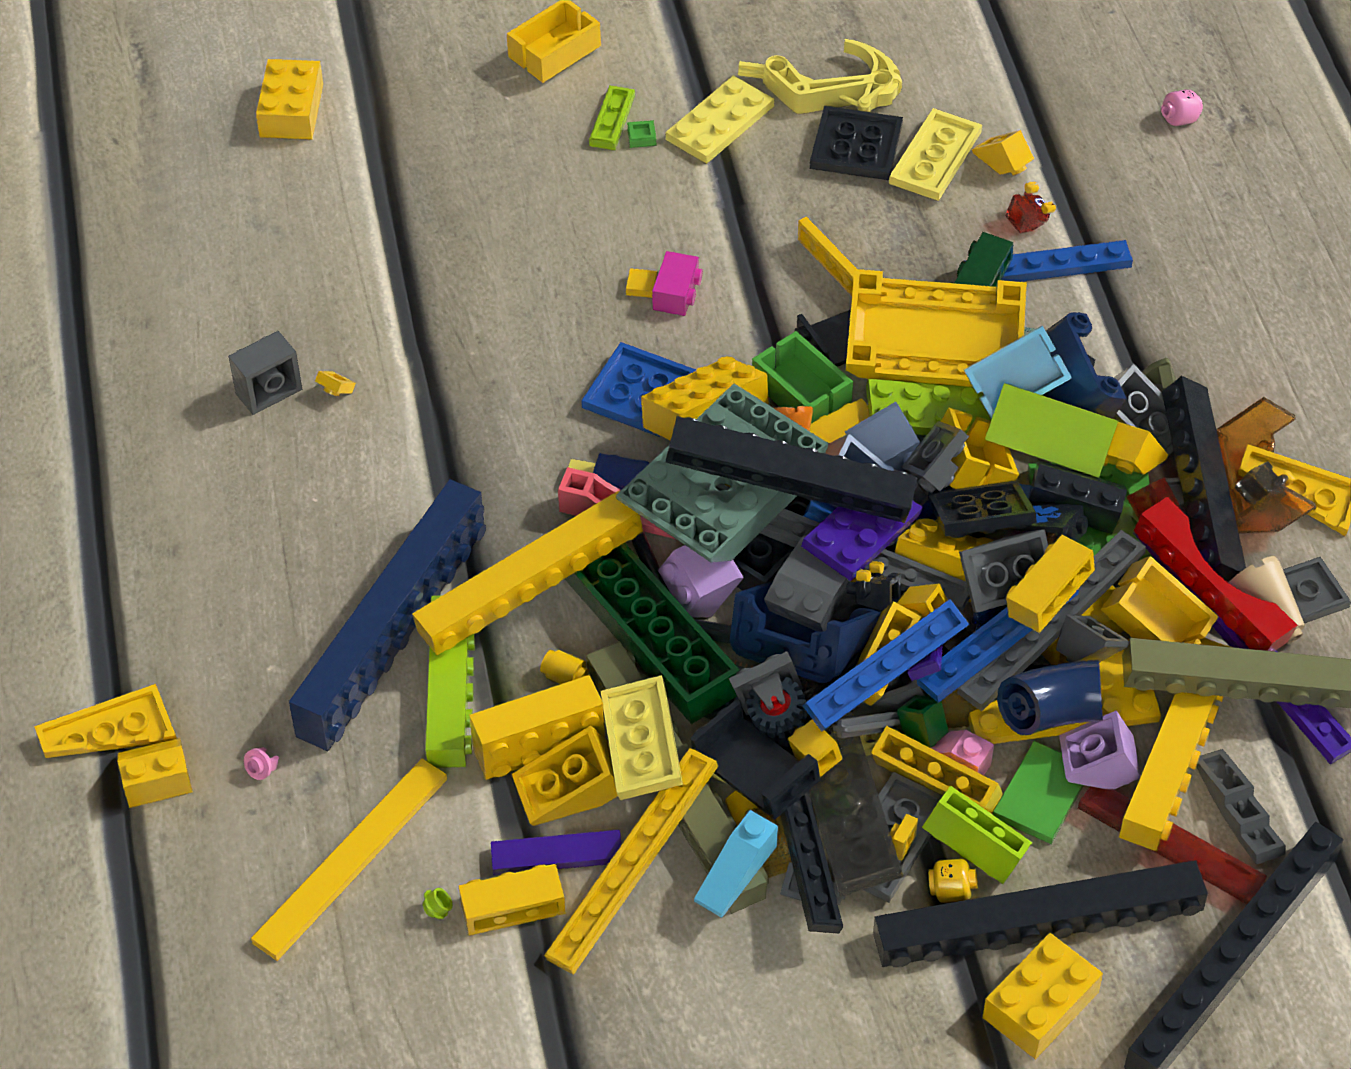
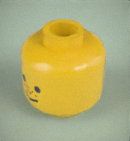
[929,859,978,903]

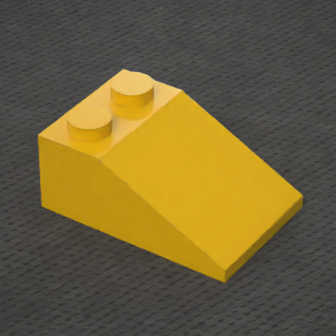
[511,725,618,826]

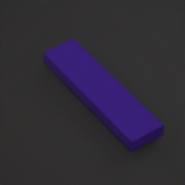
[491,830,622,875]

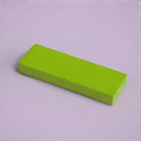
[589,85,635,150]

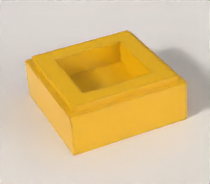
[626,268,658,298]

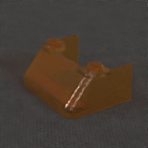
[1216,397,1316,533]

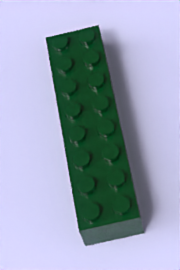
[565,543,740,725]

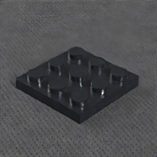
[809,106,903,181]
[928,480,1037,538]

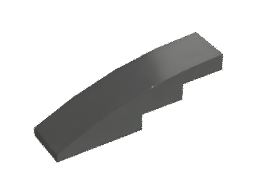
[1197,749,1286,864]

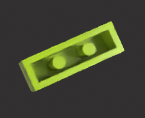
[922,786,1032,884]

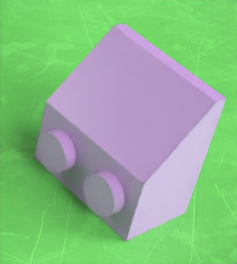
[658,545,744,617]
[1059,710,1141,790]

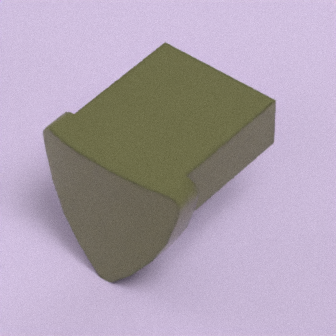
[1142,358,1176,390]

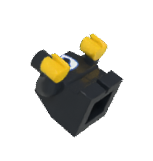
[846,561,901,610]

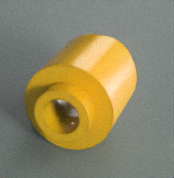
[540,650,589,684]

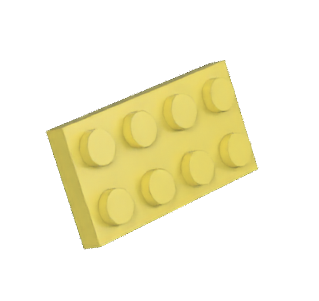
[666,75,774,164]
[889,108,982,201]
[600,675,683,800]

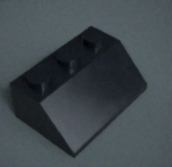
[1028,459,1127,534]

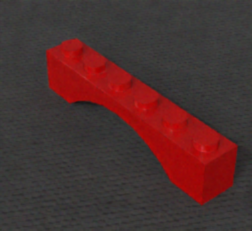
[1134,497,1298,652]

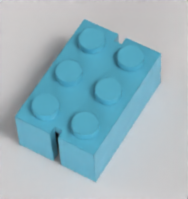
[964,326,1072,420]

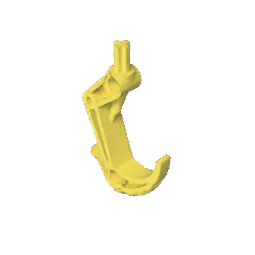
[738,39,902,114]

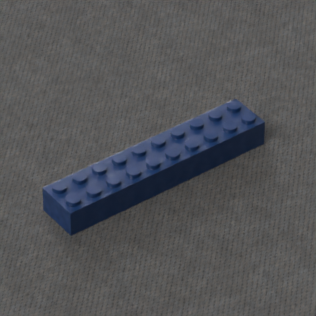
[289,479,486,751]

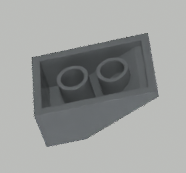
[1113,364,1173,463]
[764,528,851,631]
[959,530,1048,613]

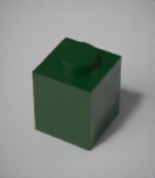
[897,695,949,748]

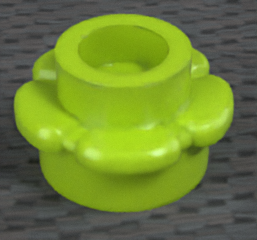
[422,888,453,920]

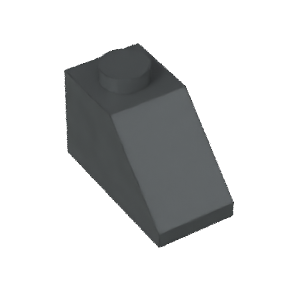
[1056,615,1130,663]

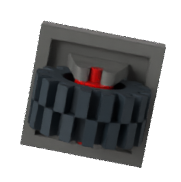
[729,652,807,738]

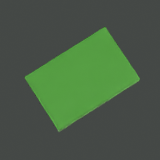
[993,741,1084,844]

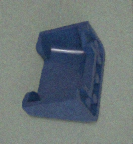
[1042,312,1127,419]
[730,580,880,683]

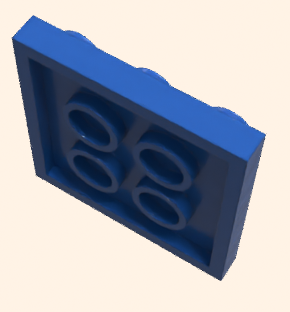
[581,342,696,437]

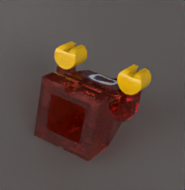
[1005,181,1056,233]

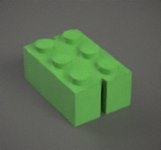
[752,331,853,423]

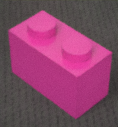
[652,251,703,316]

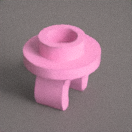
[244,747,279,780]

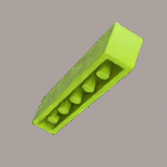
[426,595,475,768]

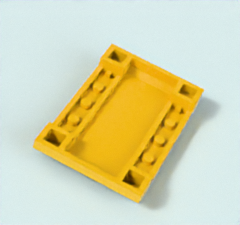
[846,269,1027,387]

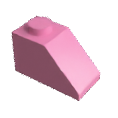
[931,730,994,775]

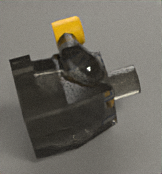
[1234,461,1296,515]

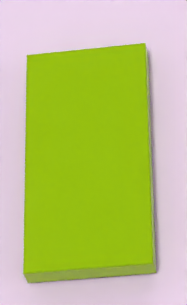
[985,383,1118,478]

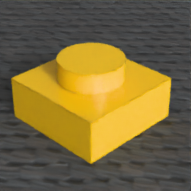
[315,371,356,396]
[888,814,918,861]

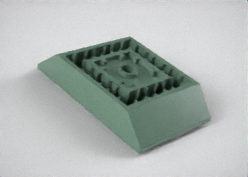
[616,383,828,563]

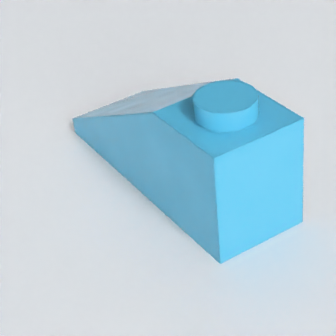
[694,810,778,918]

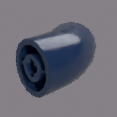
[997,660,1103,735]

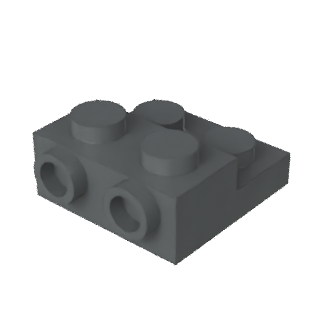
[902,421,969,494]

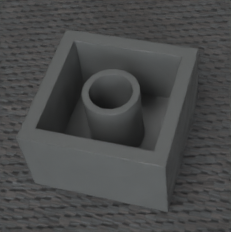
[228,331,303,415]

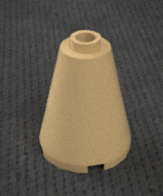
[1229,556,1305,644]

